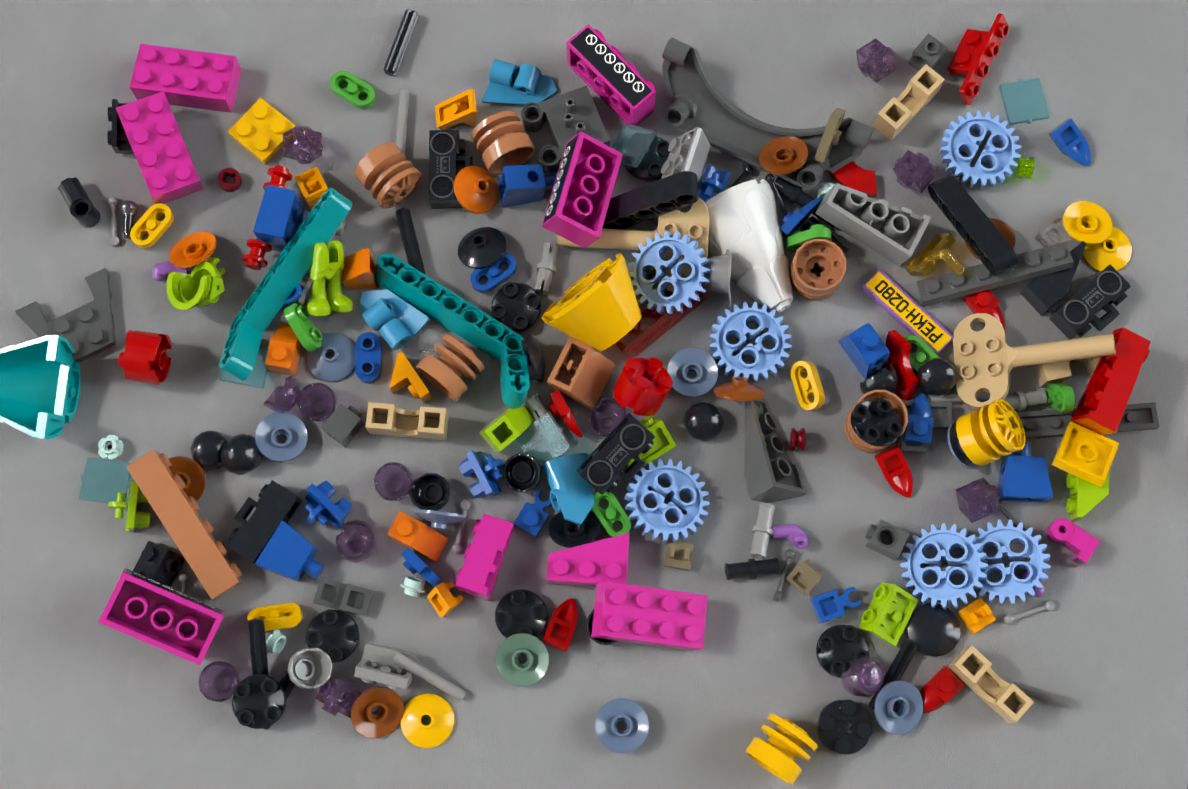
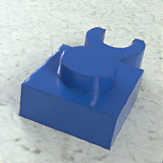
[514,488,552,538]
[401,547,442,587]
[810,587,861,624]

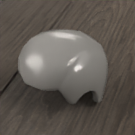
[287,648,333,689]

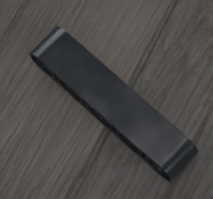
[603,171,698,229]
[927,173,1018,276]

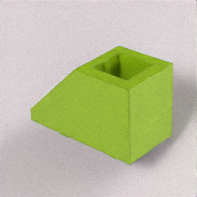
[479,405,535,452]
[1066,473,1109,522]

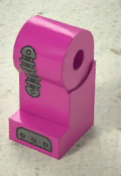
[1046,518,1100,566]

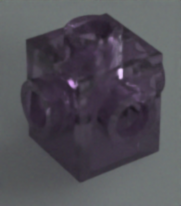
[856,39,896,83]
[283,126,323,164]
[893,150,937,193]
[955,478,1000,523]
[315,675,362,718]

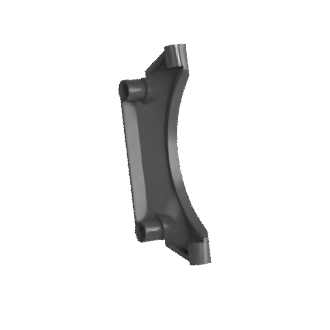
[662,37,874,190]

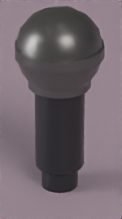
[120,200,138,238]

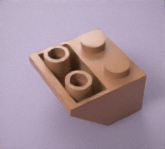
[547,336,616,410]

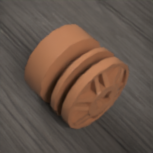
[471,110,536,175]
[354,142,422,209]
[789,239,846,300]
[416,334,485,402]
[844,390,908,453]

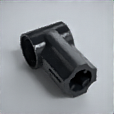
[58,177,100,227]

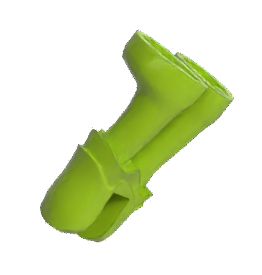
[307,240,353,316]

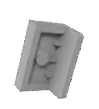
[354,643,418,690]

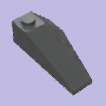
[745,398,807,503]

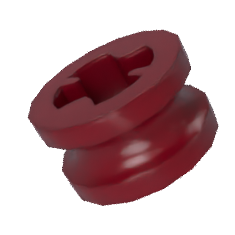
[218,168,242,192]
[790,428,806,451]

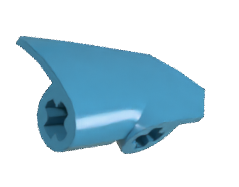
[482,59,557,105]
[359,289,429,351]
[542,453,595,525]

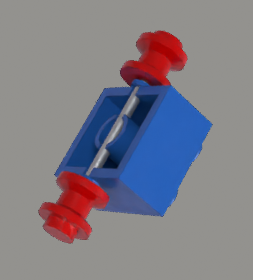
[242,165,307,270]

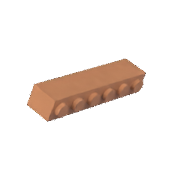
[126,449,243,600]

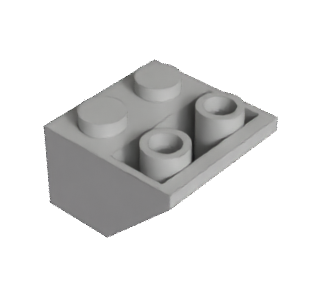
[661,127,711,187]

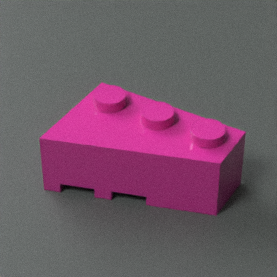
[455,514,515,601]
[546,533,630,587]

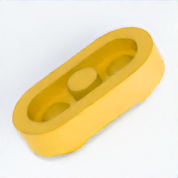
[130,203,174,249]
[791,361,825,410]
[247,603,302,632]

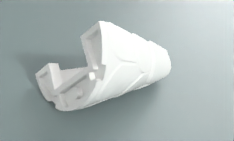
[705,179,793,313]

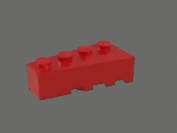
[1070,327,1151,435]

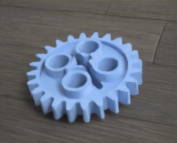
[939,110,1021,189]
[628,231,711,314]
[709,301,792,383]
[624,459,710,543]
[962,519,1051,606]
[900,523,989,610]

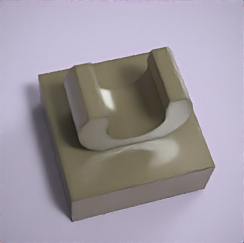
[664,539,694,571]
[786,559,822,596]

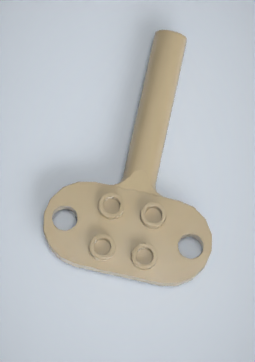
[557,197,710,292]
[953,313,1116,410]

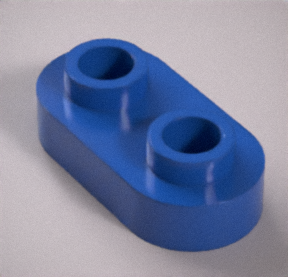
[470,252,517,293]
[355,332,382,384]

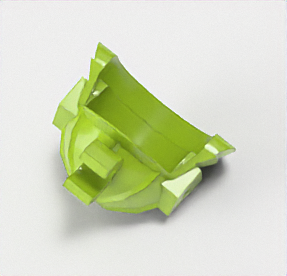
[167,257,226,310]

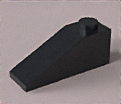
[1021,241,1087,316]

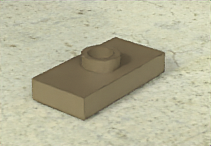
[815,108,846,163]

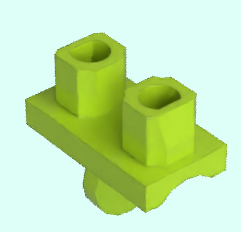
[108,481,151,532]

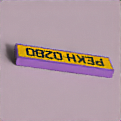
[861,269,954,355]

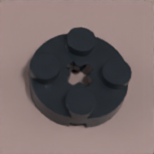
[817,700,872,754]

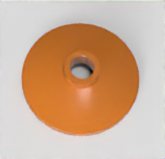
[454,166,499,214]
[169,231,217,268]

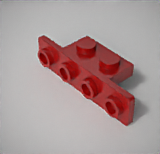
[947,13,1009,105]

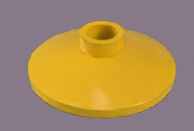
[1063,201,1113,245]
[1082,226,1132,272]
[401,693,454,748]

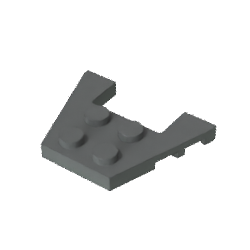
[15,268,116,363]

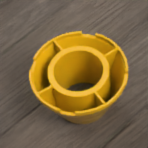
[541,253,642,352]

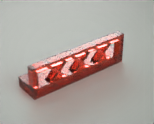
[615,277,708,359]

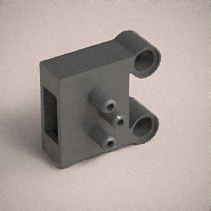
[521,85,610,175]

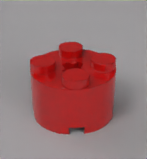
[118,330,172,385]
[613,357,673,416]

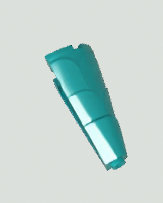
[0,335,81,439]

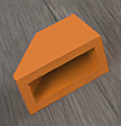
[341,248,377,290]
[265,323,302,376]
[387,511,449,563]

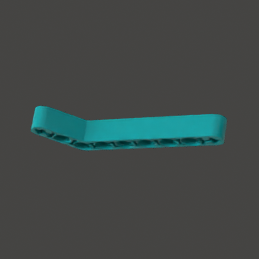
[219,188,353,381]
[374,253,530,408]

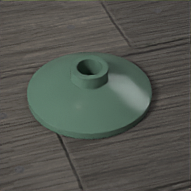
[496,633,549,687]

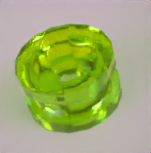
[1016,156,1035,179]

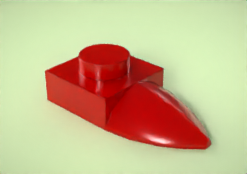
[963,289,1005,331]
[548,390,583,438]
[874,445,913,498]
[542,598,578,652]
[920,666,964,714]

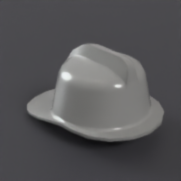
[703,249,732,308]

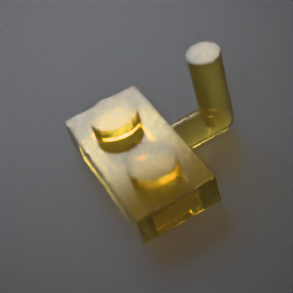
[906,233,965,276]

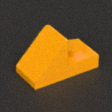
[435,89,477,130]
[295,166,328,210]
[390,351,432,404]

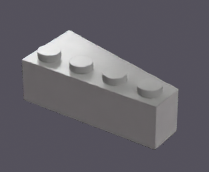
[815,183,932,266]

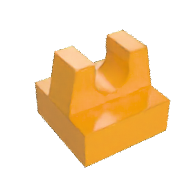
[427,582,464,618]
[957,597,996,634]

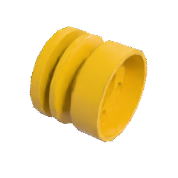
[956,399,1026,466]
[745,713,818,785]

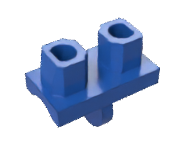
[691,164,731,206]
[459,450,505,498]
[305,481,352,530]

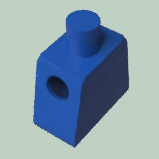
[498,164,557,208]
[838,323,890,379]
[996,442,1053,503]
[255,521,324,582]

